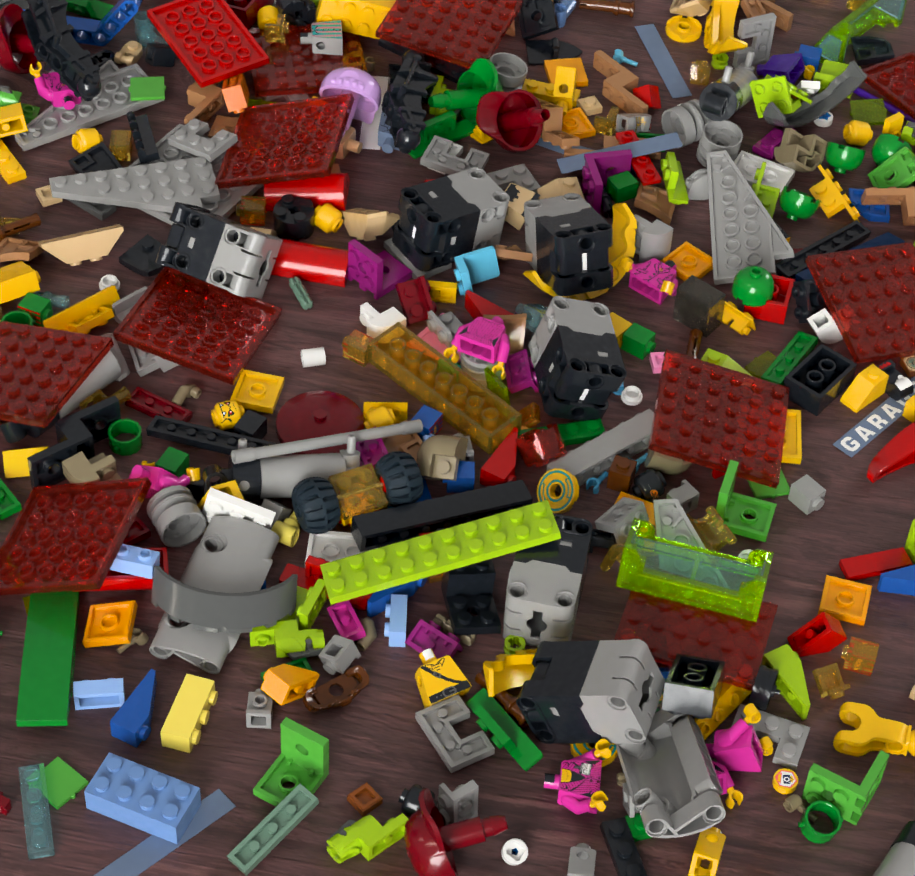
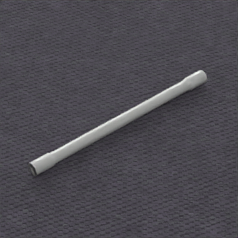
[231,419,423,464]

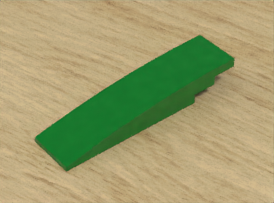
[16,579,80,727]

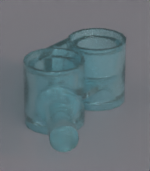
[134,11,168,47]

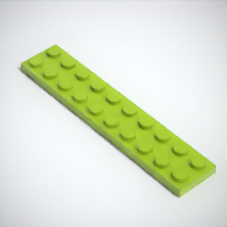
[320,499,561,605]

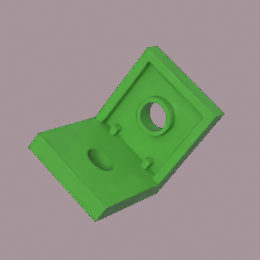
[868,146,915,188]
[712,460,777,542]
[253,717,329,807]
[802,750,890,825]

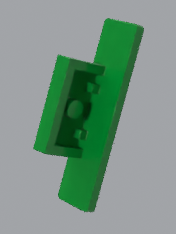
[66,0,114,21]
[409,110,475,159]
[466,688,544,771]

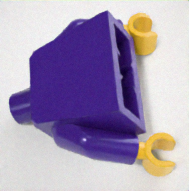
[756,53,815,99]

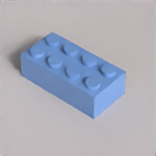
[84,752,201,844]

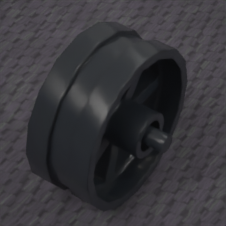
[747,664,781,712]

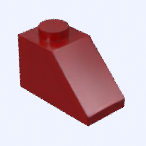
[787,611,847,657]

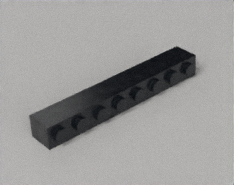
[351,480,533,552]

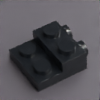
[791,275,841,323]

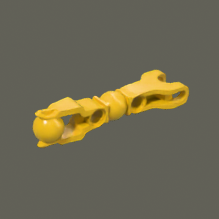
[833,702,915,757]

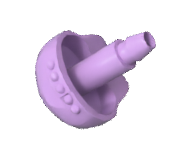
[319,67,381,143]

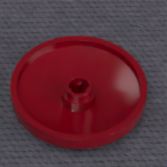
[276,391,365,454]

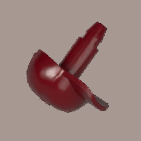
[0,3,39,74]
[476,89,550,152]
[404,788,508,876]

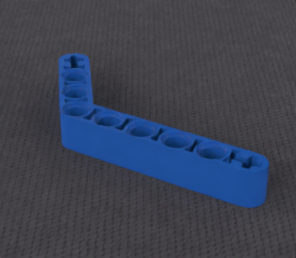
[23,0,143,46]

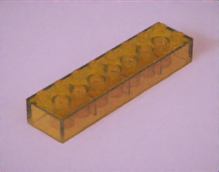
[367,322,522,455]

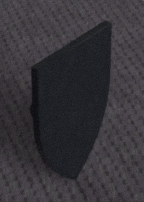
[525,37,582,66]

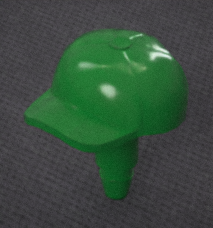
[428,58,503,126]

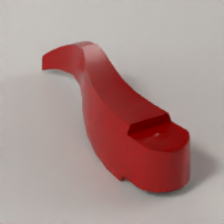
[866,422,915,483]

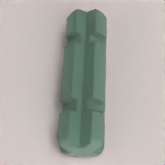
[289,276,313,310]

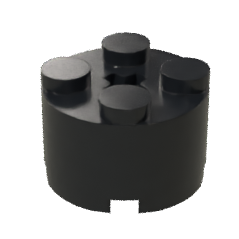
[275,0,317,32]
[273,194,314,242]

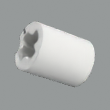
[300,347,326,368]

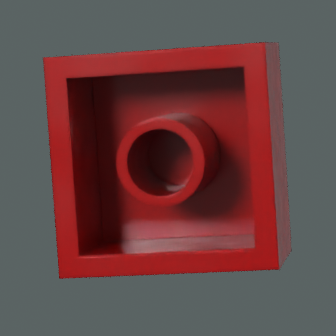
[743,274,795,325]

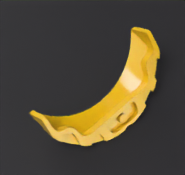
[704,0,748,55]
[523,203,637,300]
[483,648,537,697]

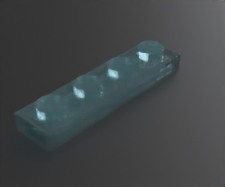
[18,763,55,860]

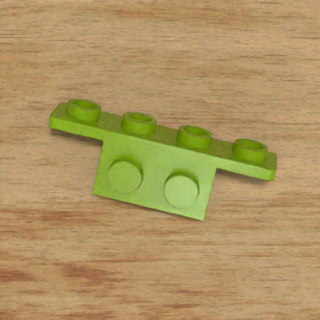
[660,152,689,205]
[752,162,780,219]

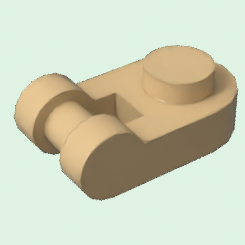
[114,41,143,66]

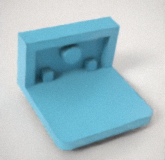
[453,246,500,297]

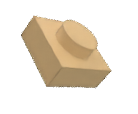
[577,95,603,116]
[35,185,63,207]

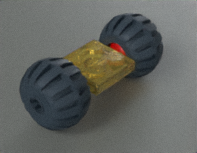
[291,451,423,534]

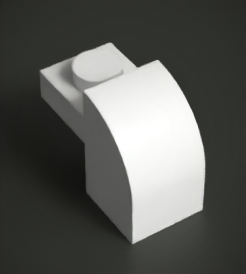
[359,302,407,342]
[807,305,859,344]

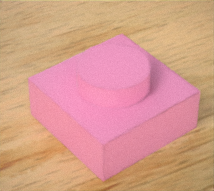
[649,351,675,374]

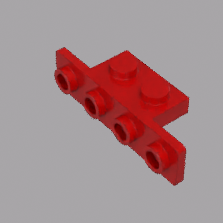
[615,130,662,186]
[279,555,373,610]

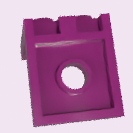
[580,149,632,214]
[348,239,413,300]

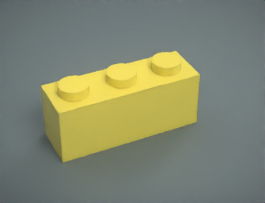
[161,674,218,753]

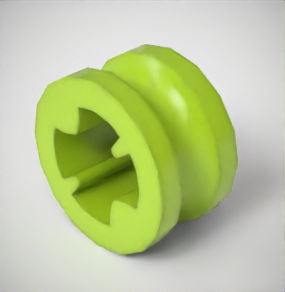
[711,53,729,70]
[503,635,526,654]

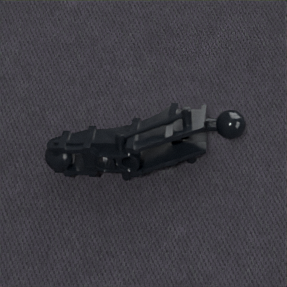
[21,0,101,101]
[381,49,438,154]

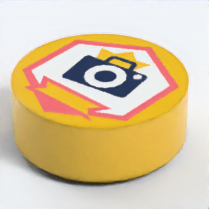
[772,768,798,794]

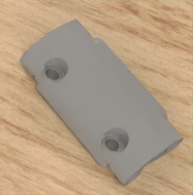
[149,515,280,674]
[615,709,726,838]

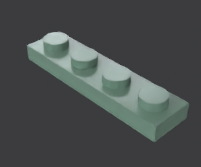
[227,783,319,876]

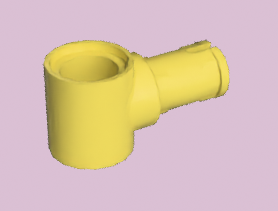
[271,511,300,548]

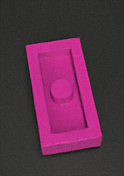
[326,600,366,642]

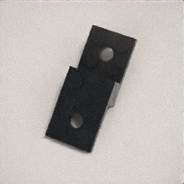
[515,0,560,40]
[27,395,121,493]
[436,528,502,635]

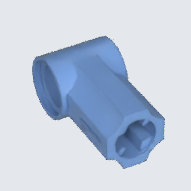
[554,0,577,28]

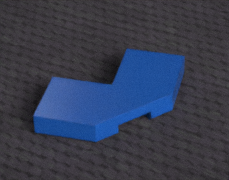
[848,188,890,223]

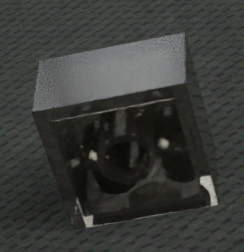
[673,275,726,338]

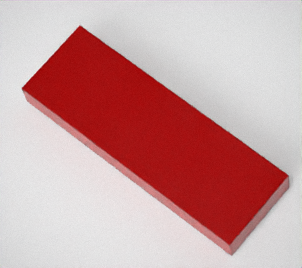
[839,547,913,581]

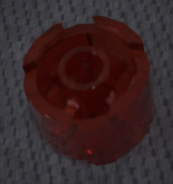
[515,423,567,467]

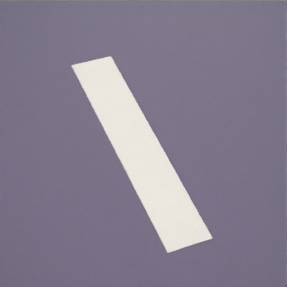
[359,76,389,150]

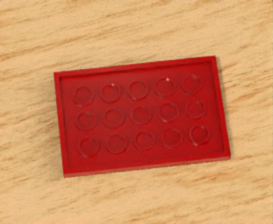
[147,0,270,88]

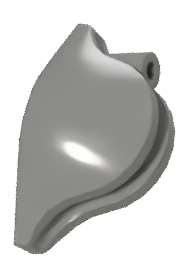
[685,168,709,200]

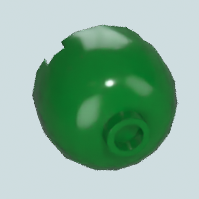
[871,134,912,166]
[825,141,866,174]
[780,185,821,221]
[731,266,774,307]

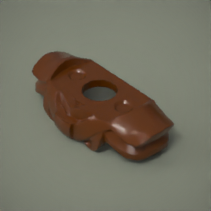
[303,665,370,712]

